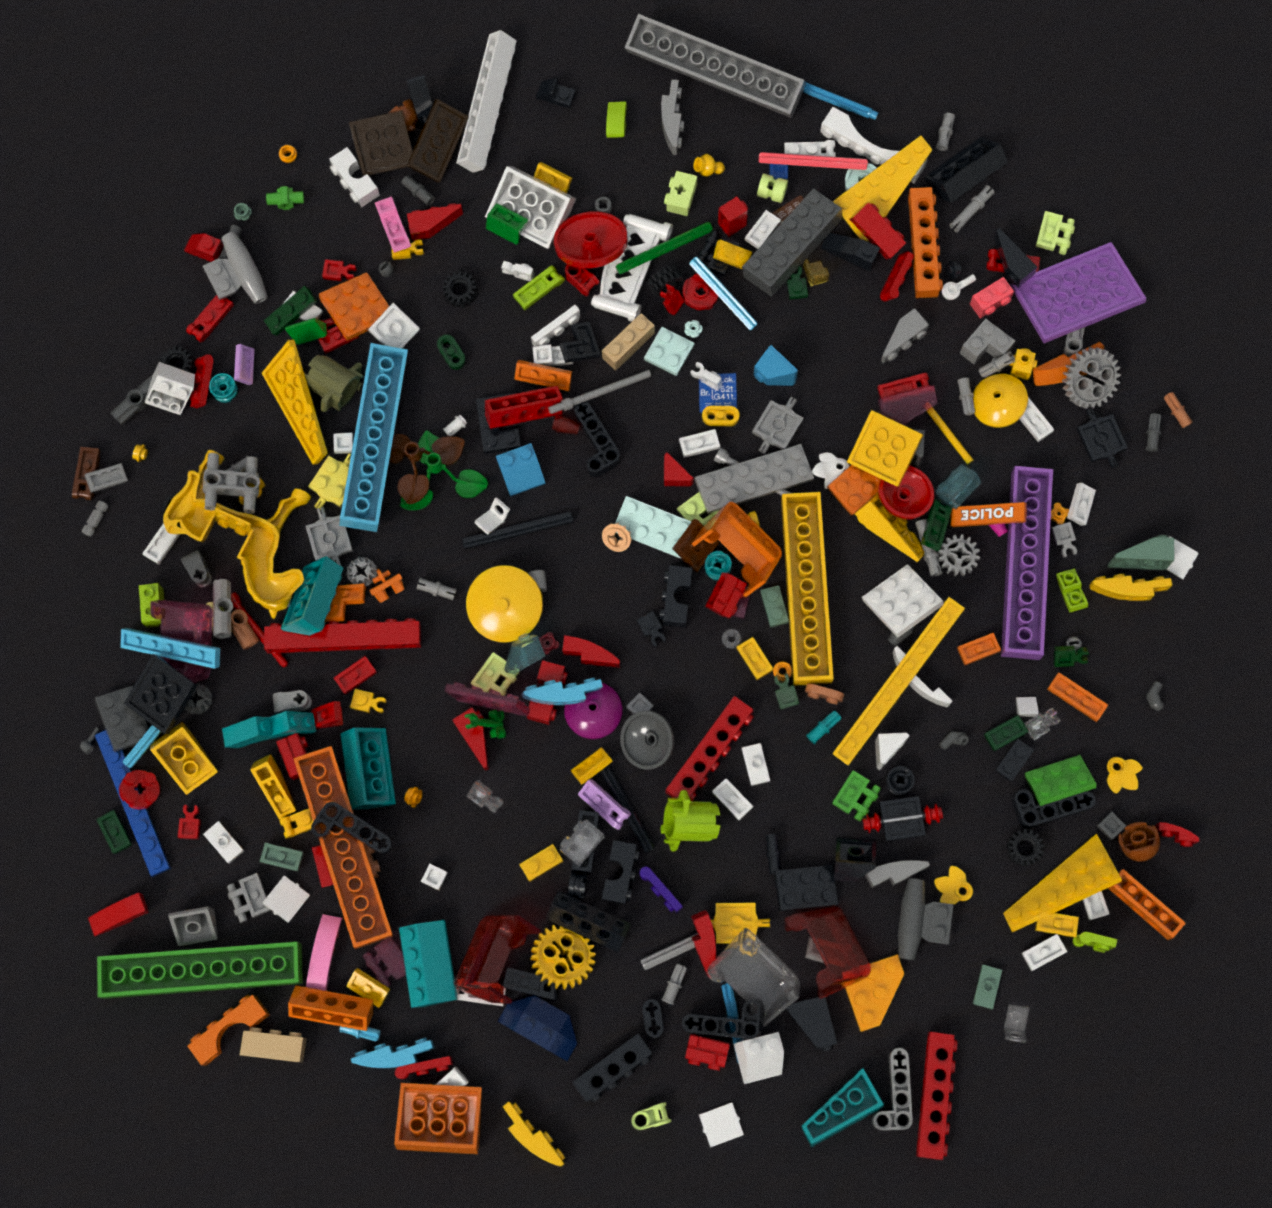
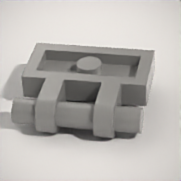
[227,873,271,923]

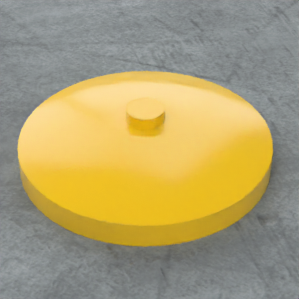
[466,565,543,642]

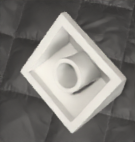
[875,733,910,771]

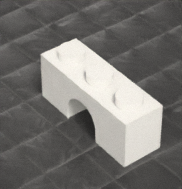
[329,147,380,207]

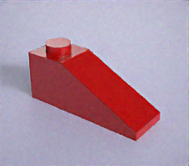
[453,707,489,771]

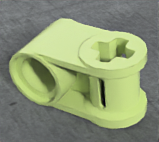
[631,1102,672,1130]

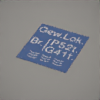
[699,373,737,413]

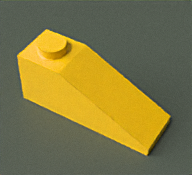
[250,754,297,819]

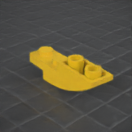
[1089,574,1172,601]
[503,1102,565,1167]

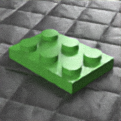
[1025,755,1096,806]

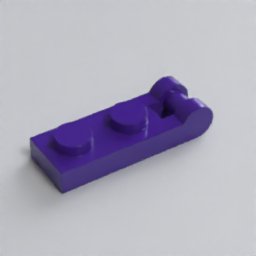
[640,867,683,913]

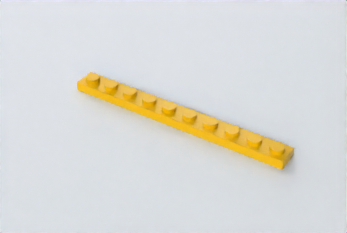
[833,597,965,766]

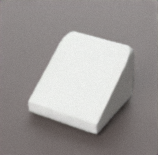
[1016,697,1039,717]

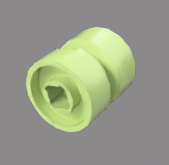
[757,173,788,203]

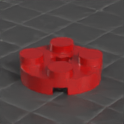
[683,273,719,310]
[119,770,160,810]

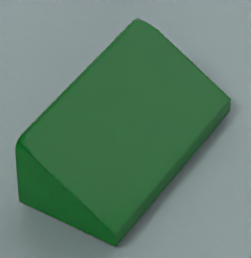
[285,318,327,345]

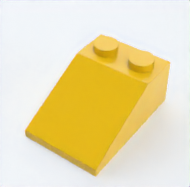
[150,722,218,795]

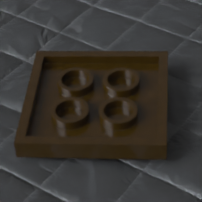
[349,110,413,176]

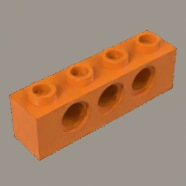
[1108,869,1186,940]
[288,985,373,1031]

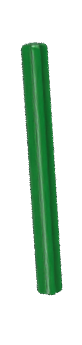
[616,222,713,274]

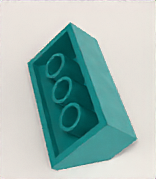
[281,556,343,636]
[341,728,396,810]
[399,920,458,1008]

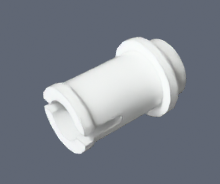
[443,415,467,437]

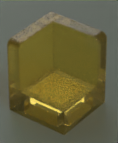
[803,259,829,287]

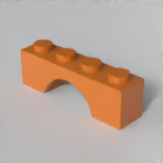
[187,995,270,1066]

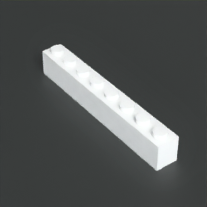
[456,30,517,173]

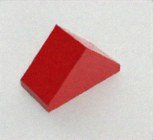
[664,453,694,486]

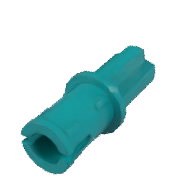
[806,711,841,744]

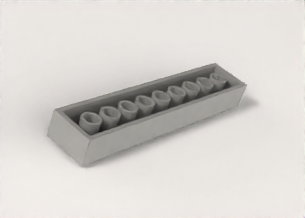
[625,14,806,118]

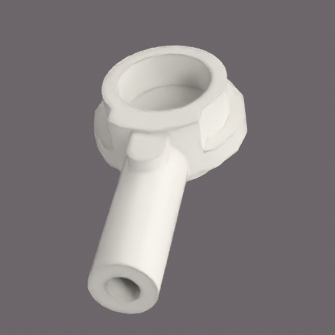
[942,274,976,300]

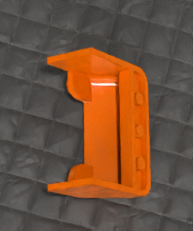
[692,502,782,597]

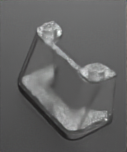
[707,928,800,1027]

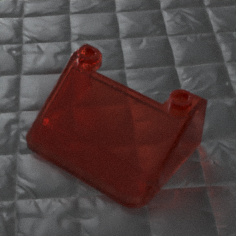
[785,906,871,999]

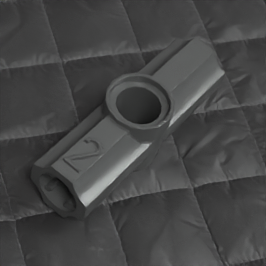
[111,375,152,426]

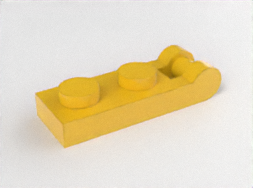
[279,808,313,839]

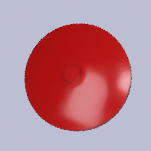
[554,211,628,268]

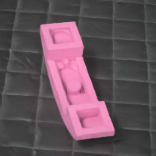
[375,197,411,253]
[306,914,343,991]

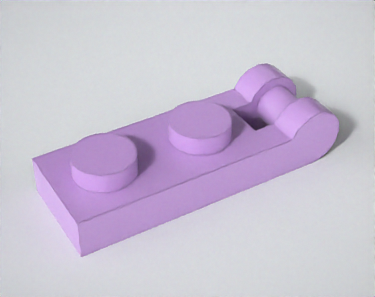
[578,779,631,830]

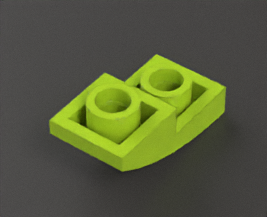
[606,101,627,138]
[1056,568,1088,613]

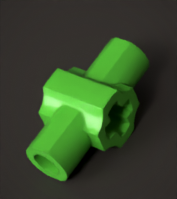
[266,186,304,210]

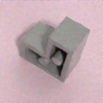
[960,319,1015,365]

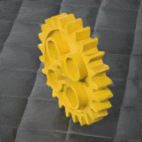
[530,925,596,990]

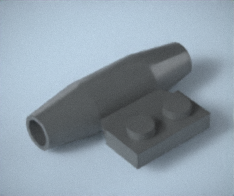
[898,878,954,960]

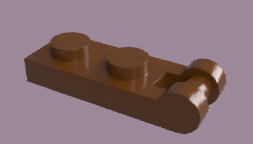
[72,447,101,500]

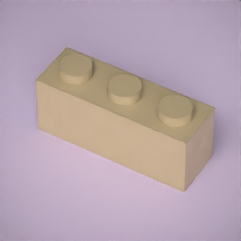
[602,313,655,371]
[240,1027,307,1063]

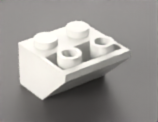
[145,362,195,415]

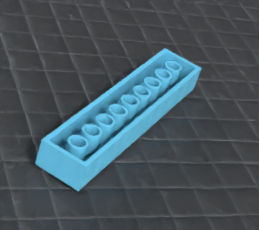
[339,343,408,532]

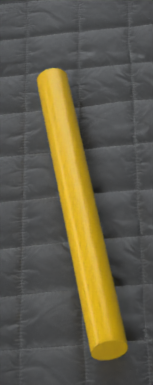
[923,402,973,465]

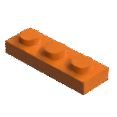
[514,360,573,391]
[1047,672,1108,722]

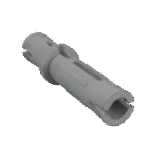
[949,185,995,232]
[915,519,943,577]

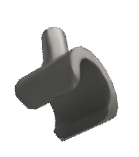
[80,727,100,755]

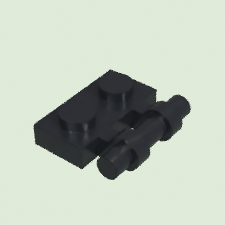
[698,231,740,277]

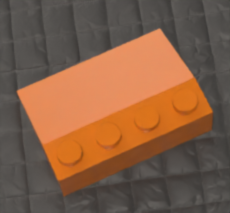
[394,1083,482,1154]

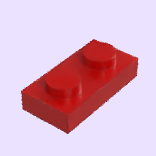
[334,656,377,695]

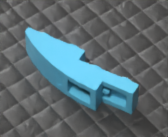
[522,678,603,705]
[351,1038,435,1068]

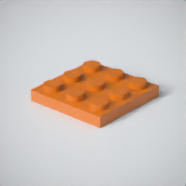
[319,272,389,341]

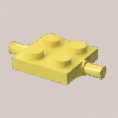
[308,453,351,510]

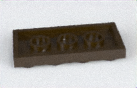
[407,99,469,183]

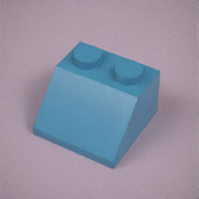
[496,443,546,497]

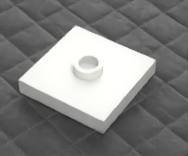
[368,303,420,349]

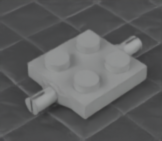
[752,397,803,454]
[306,507,353,567]

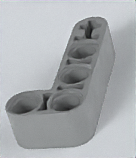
[872,1048,913,1130]

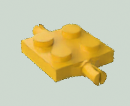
[711,903,770,944]

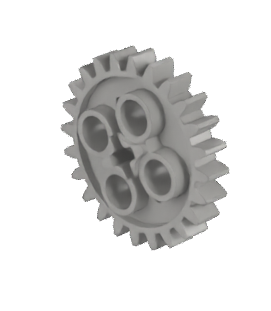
[1062,347,1121,409]

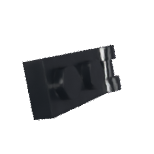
[502,967,560,1000]

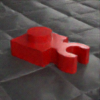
[322,259,356,281]
[660,284,685,316]
[178,805,201,840]

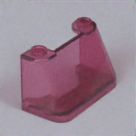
[150,600,212,682]

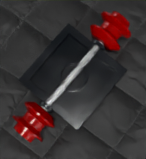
[862,796,943,842]

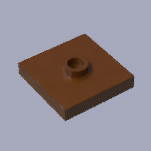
[672,519,720,572]

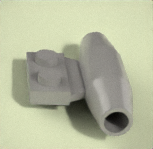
[203,232,268,304]

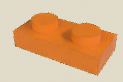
[957,633,1001,665]

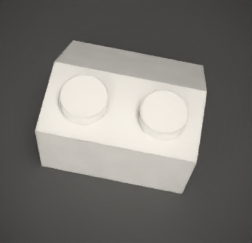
[734,1032,784,1084]

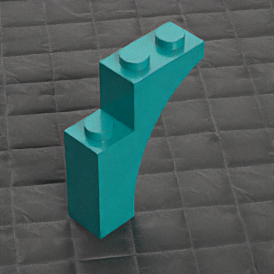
[222,711,316,748]

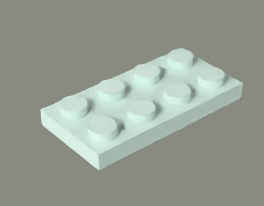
[615,496,691,559]

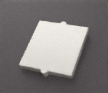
[1166,536,1199,579]
[263,876,310,923]
[699,1103,744,1147]

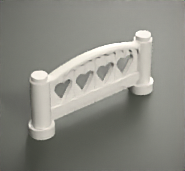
[591,214,673,322]

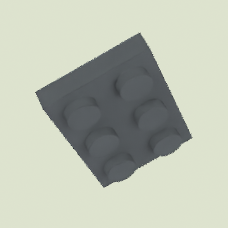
[95,686,149,752]

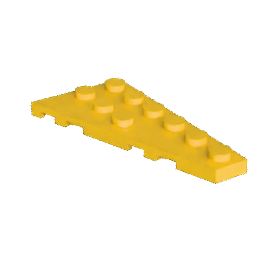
[833,136,932,242]
[262,340,328,465]
[1003,834,1122,932]

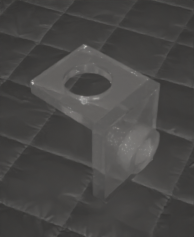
[1004,1004,1029,1043]

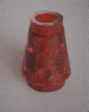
[552,414,580,434]

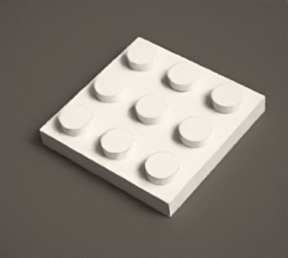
[862,564,944,638]

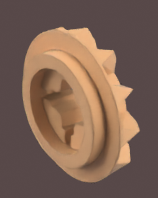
[602,522,632,552]

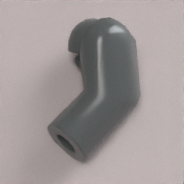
[1146,681,1164,711]
[939,732,969,751]

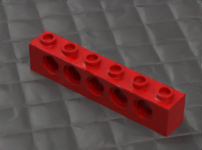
[666,696,754,801]
[916,1032,957,1160]

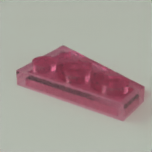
[878,384,938,425]

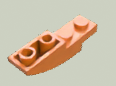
[1033,342,1104,386]

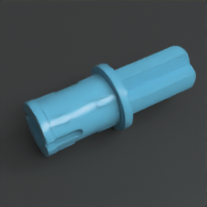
[340,1026,381,1041]

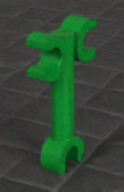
[465,710,506,739]

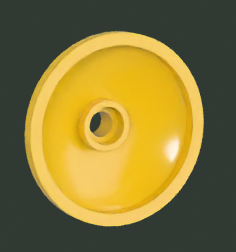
[972,374,1028,428]

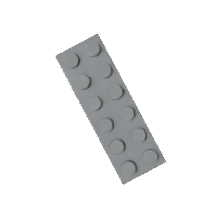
[695,444,814,514]

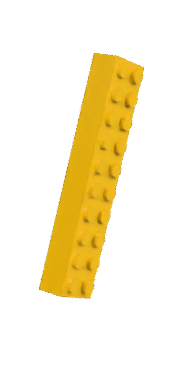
[781,492,834,686]

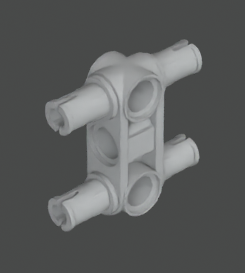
[203,453,260,514]

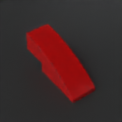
[562,635,620,668]
[88,892,149,937]
[691,910,716,978]

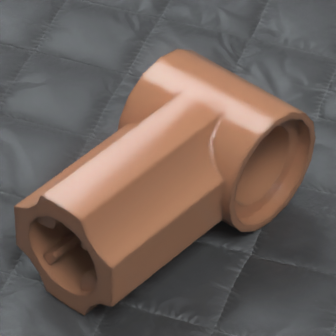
[231,610,259,650]

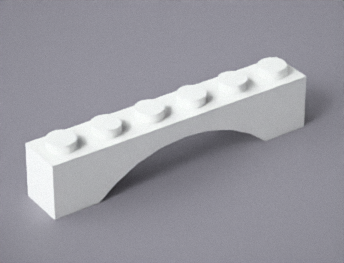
[821,107,927,184]

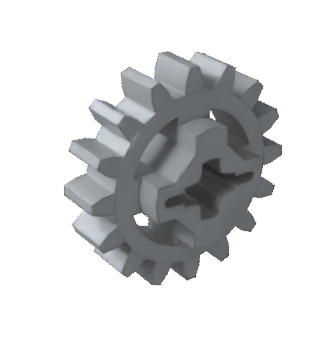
[938,535,980,576]

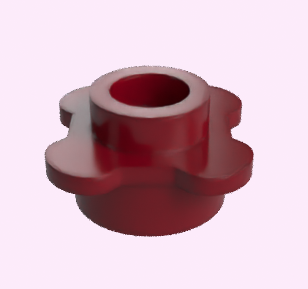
[536,632,559,655]

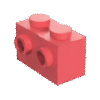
[970,277,1014,318]

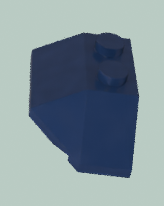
[498,995,577,1061]

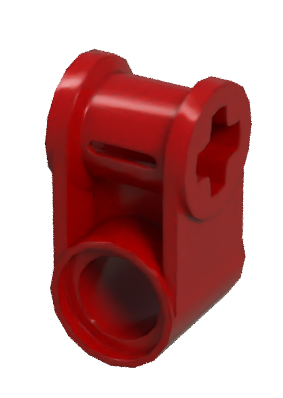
[565,264,600,296]

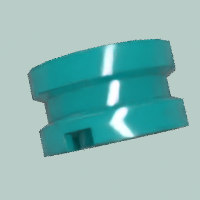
[209,373,238,403]
[705,551,732,580]

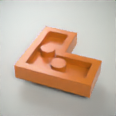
[325,583,366,623]

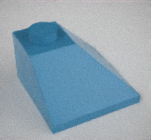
[754,345,798,386]

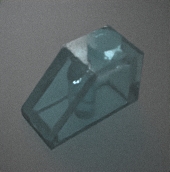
[504,633,545,674]

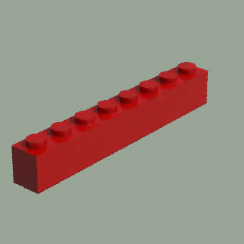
[264,618,421,653]

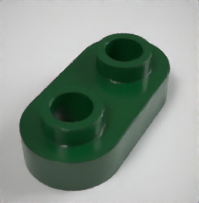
[437,335,466,370]

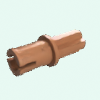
[1164,392,1193,429]

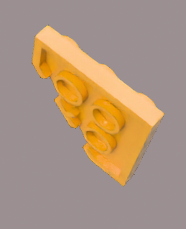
[840,954,904,1032]

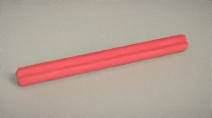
[759,152,868,170]

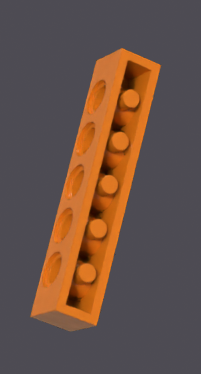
[908,187,943,298]

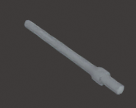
[548,370,651,414]

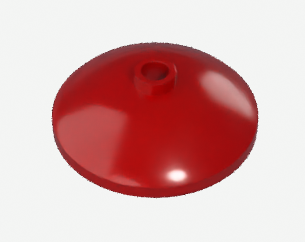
[878,466,934,519]

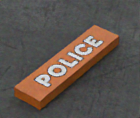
[951,502,1027,527]

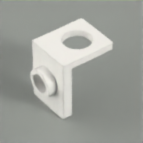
[475,497,510,535]

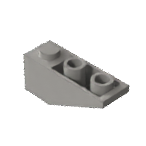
[881,308,929,364]

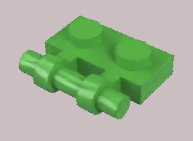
[832,770,881,822]

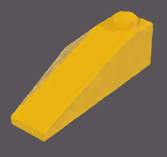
[855,492,924,562]

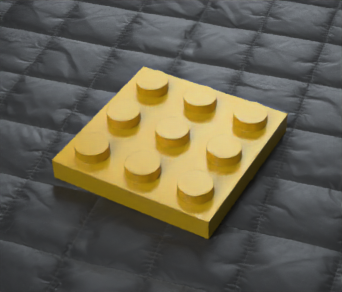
[847,410,924,487]

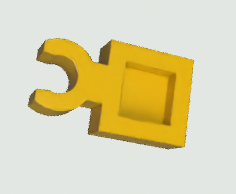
[391,238,424,260]
[350,689,387,713]

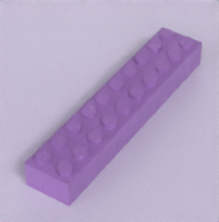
[1001,466,1053,660]

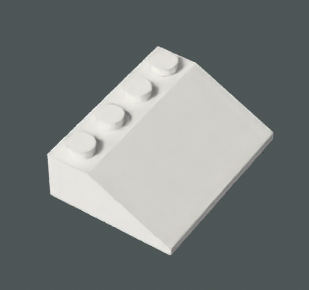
[485,166,576,249]

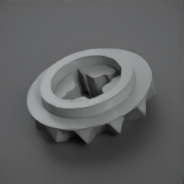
[346,557,377,586]

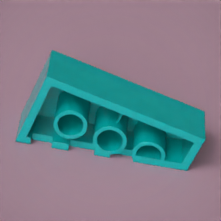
[802,1068,884,1147]

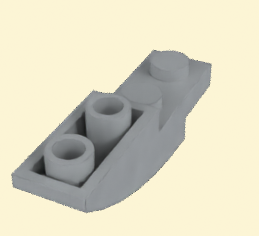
[661,80,684,155]

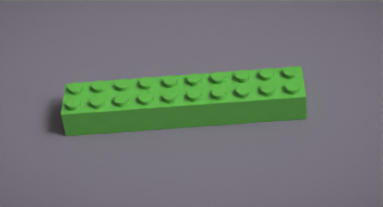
[97,942,303,999]

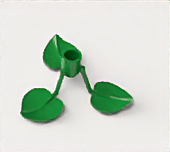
[400,430,488,510]

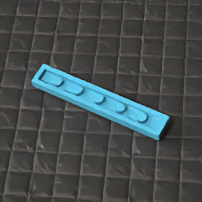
[121,628,220,669]

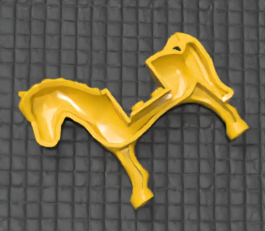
[163,450,311,619]

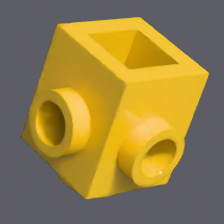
[1010,348,1037,380]

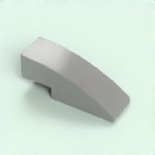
[865,860,930,888]

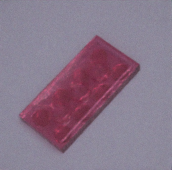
[445,682,530,716]

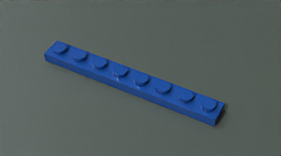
[95,730,171,877]

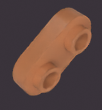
[805,683,844,705]

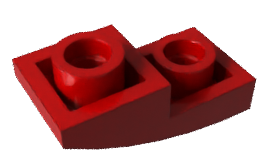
[1155,822,1199,847]
[312,845,333,888]

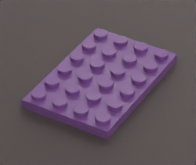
[1010,242,1146,343]

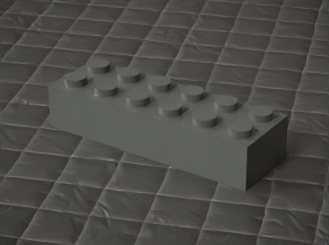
[742,188,842,297]

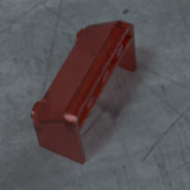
[454,915,541,1004]

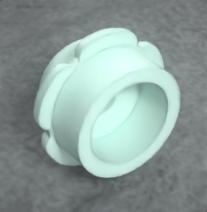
[684,320,703,338]

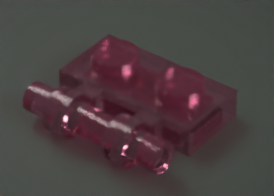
[362,937,406,987]

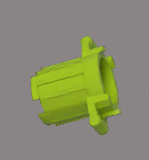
[660,790,720,851]

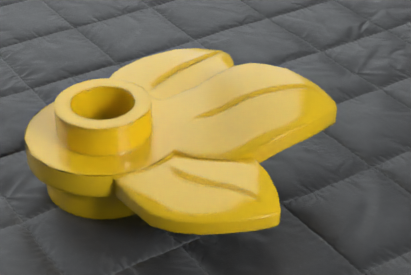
[1107,757,1143,794]
[934,866,973,905]

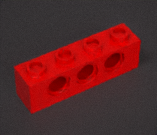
[485,386,563,429]

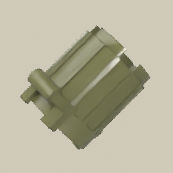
[304,355,364,412]

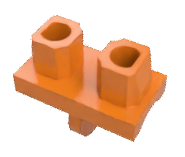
[369,569,404,603]

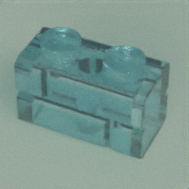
[936,464,981,510]

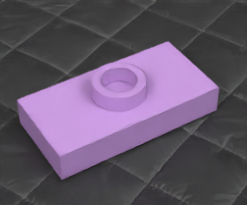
[234,344,255,385]

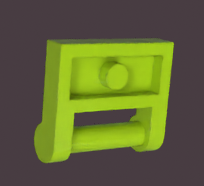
[1073,932,1117,953]

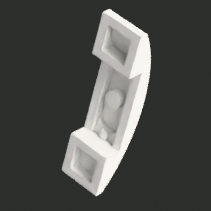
[893,646,952,707]

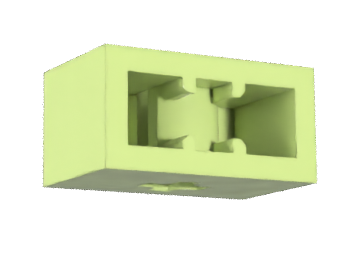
[664,171,697,216]

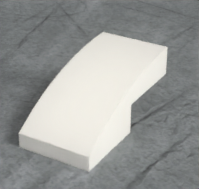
[533,344,573,366]

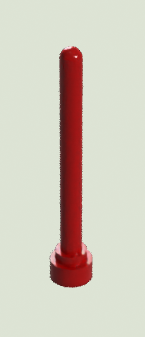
[231,592,288,667]

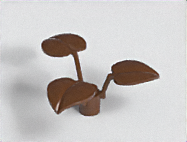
[389,434,465,504]

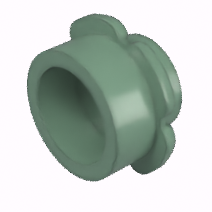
[234,203,252,221]

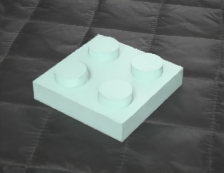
[644,327,694,376]

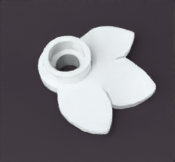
[812,452,849,489]

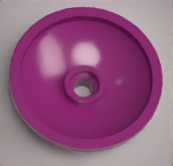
[564,683,622,739]

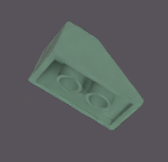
[1108,535,1174,570]

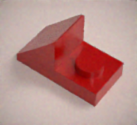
[311,701,343,729]

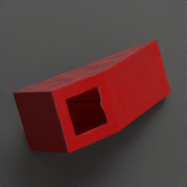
[407,203,463,241]

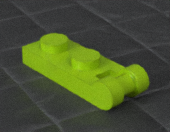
[513,265,565,310]

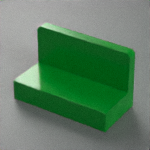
[486,203,528,245]

